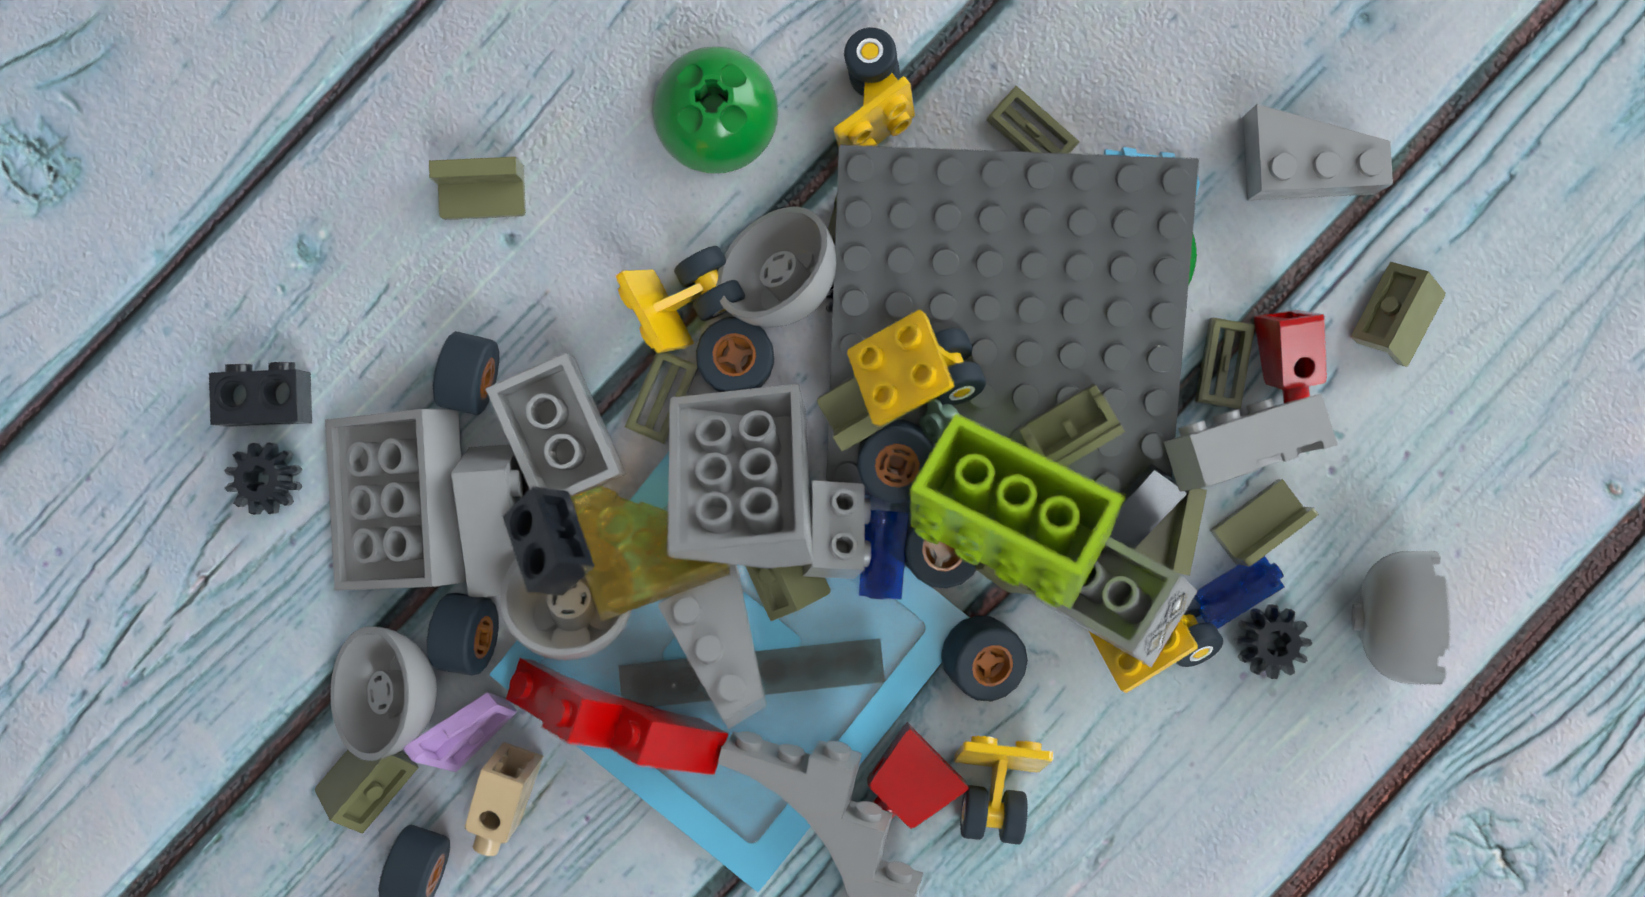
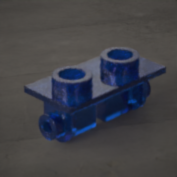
[859,510,909,600]
[1193,556,1284,629]

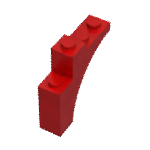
[505,658,729,775]

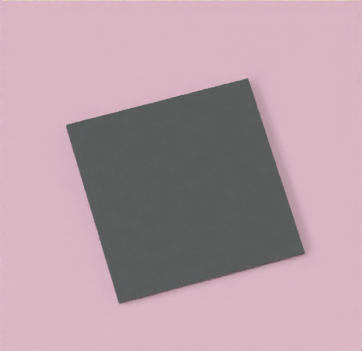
[826,145,1199,496]

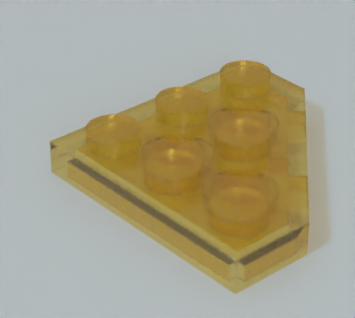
[570,486,730,621]

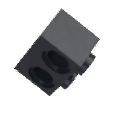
[209,362,312,427]
[503,486,595,595]

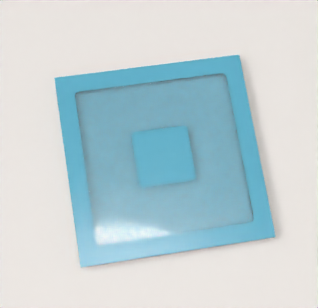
[489,452,970,893]

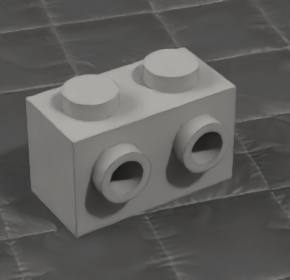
[803,481,871,579]

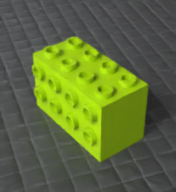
[911,413,1124,609]

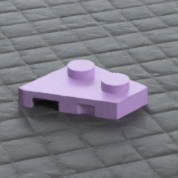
[403,692,518,772]

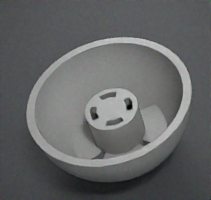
[716,207,836,327]
[500,534,634,660]
[331,627,437,761]

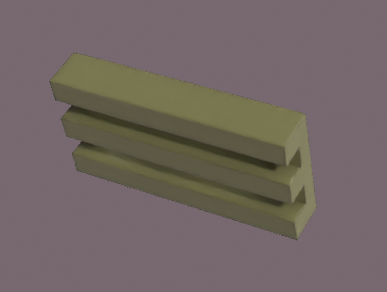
[986,86,1080,153]
[1195,317,1255,410]
[625,352,698,444]

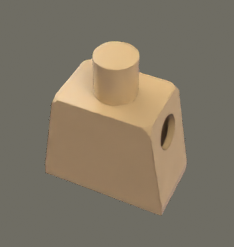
[465,742,544,856]

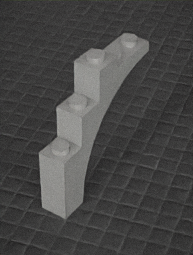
[718,731,923,897]

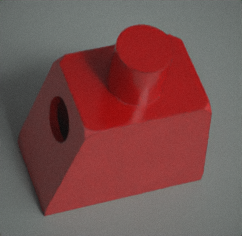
[1254,310,1327,403]
[867,722,969,829]

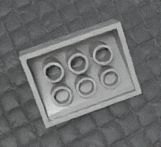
[668,384,813,568]
[325,409,467,591]

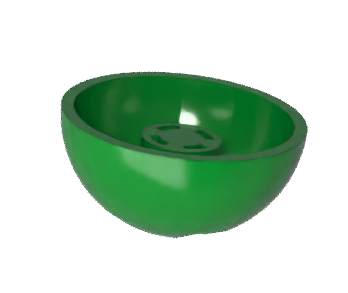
[652,46,778,174]

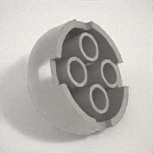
[1352,551,1450,685]

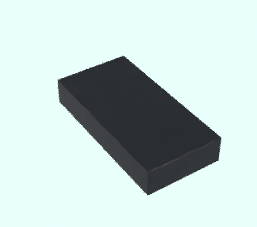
[1109,463,1187,550]

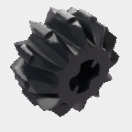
[224,442,303,515]
[1233,604,1313,679]

